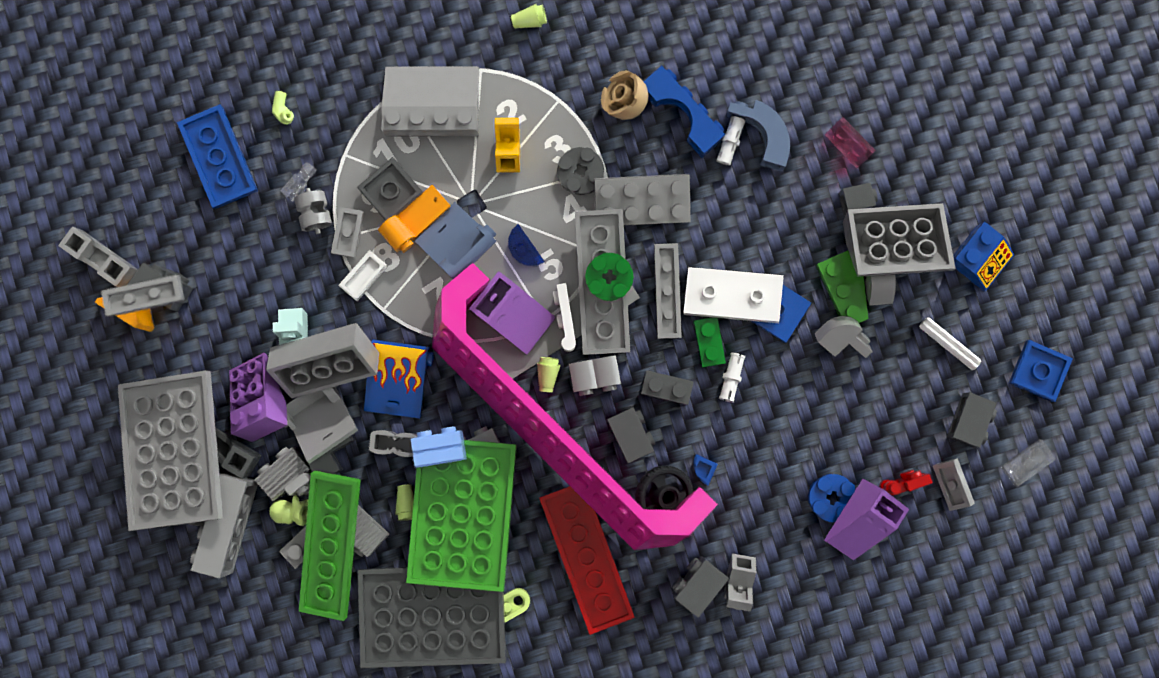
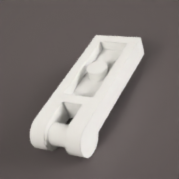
[553,283,576,352]

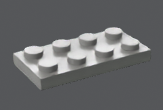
[594,174,691,225]

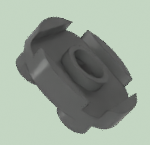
[557,147,604,195]

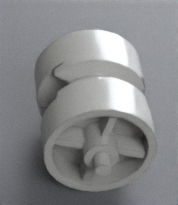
[294,188,332,234]

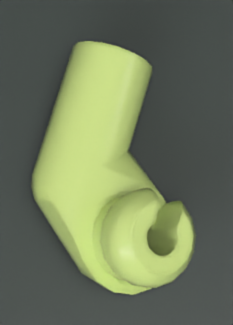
[272,91,294,124]

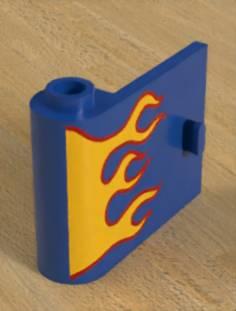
[364,339,434,419]

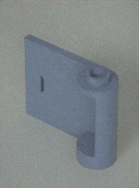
[415,202,497,279]

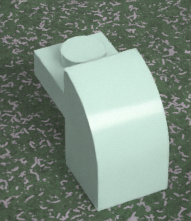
[273,308,308,345]

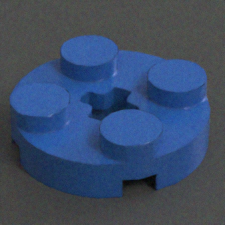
[808,474,856,522]

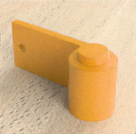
[378,185,451,253]

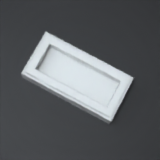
[338,250,388,301]

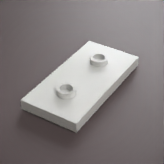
[684,267,784,324]

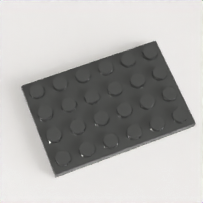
[358,567,506,668]

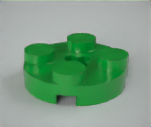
[585,253,634,301]

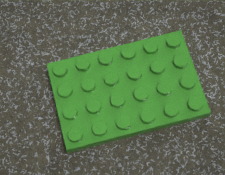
[406,440,517,592]

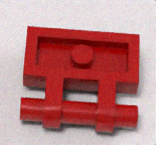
[879,470,933,495]

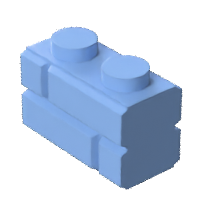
[411,427,467,468]

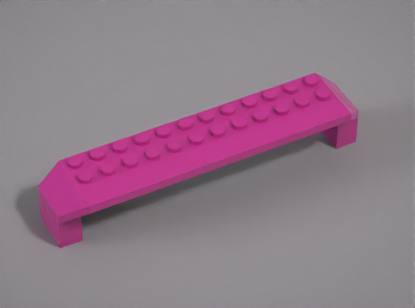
[432,263,718,550]

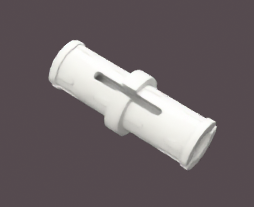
[716,116,745,166]
[719,353,745,403]

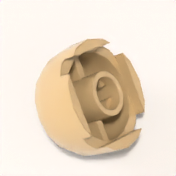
[601,70,649,120]

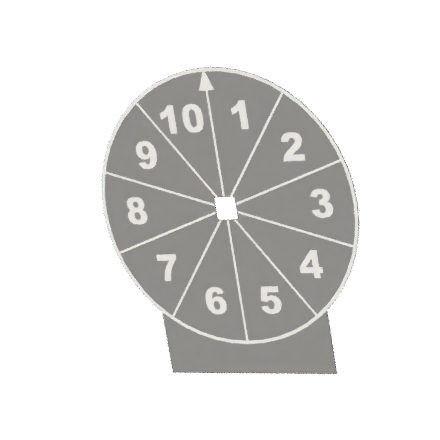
[333,68,640,379]

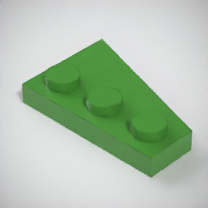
[816,251,868,323]

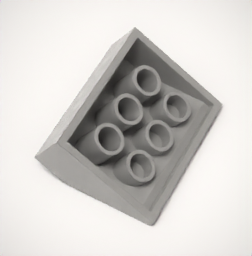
[381,66,479,137]
[843,203,955,277]

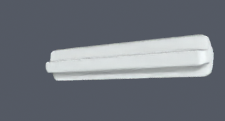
[919,317,981,370]

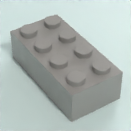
[266,323,379,398]
[190,473,258,578]

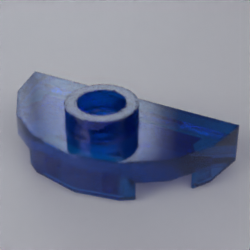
[508,224,545,267]

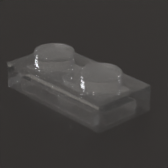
[1001,439,1056,487]

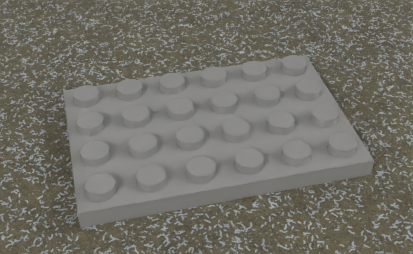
[118,370,223,531]

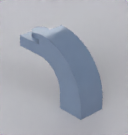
[725,100,790,172]

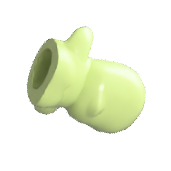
[269,496,308,526]

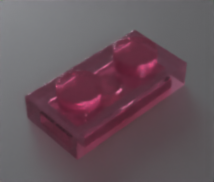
[825,117,876,168]

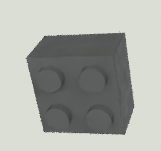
[672,556,729,618]

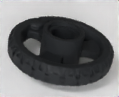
[635,465,694,510]

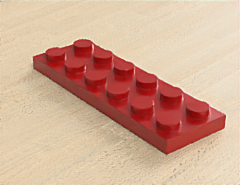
[539,486,635,635]

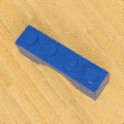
[644,66,725,158]

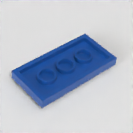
[177,104,258,209]

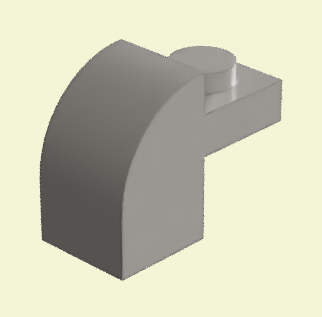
[865,274,896,306]
[815,316,873,358]
[724,553,756,611]

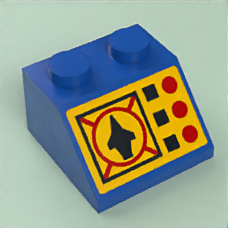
[953,222,1014,292]

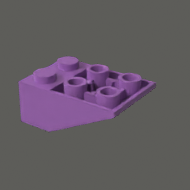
[469,271,556,355]
[229,353,287,442]
[824,479,909,560]

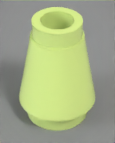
[511,4,547,29]
[537,357,561,392]
[395,484,414,521]

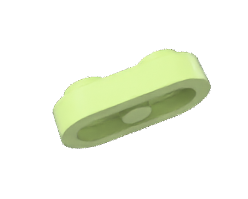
[504,588,530,622]

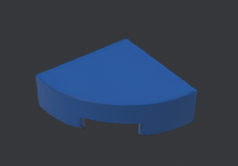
[693,454,718,486]

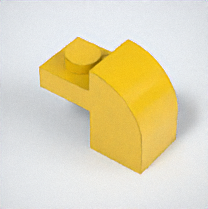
[495,118,520,172]

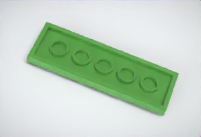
[299,471,361,621]

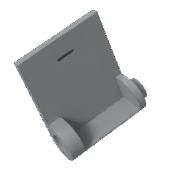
[285,387,358,464]

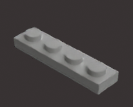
[654,243,682,339]

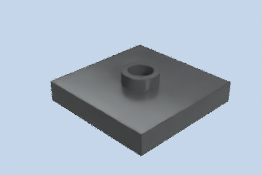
[357,157,423,221]

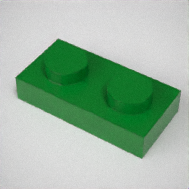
[693,318,726,368]

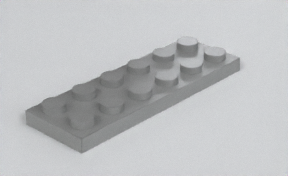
[575,209,630,355]

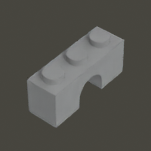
[58,226,138,287]

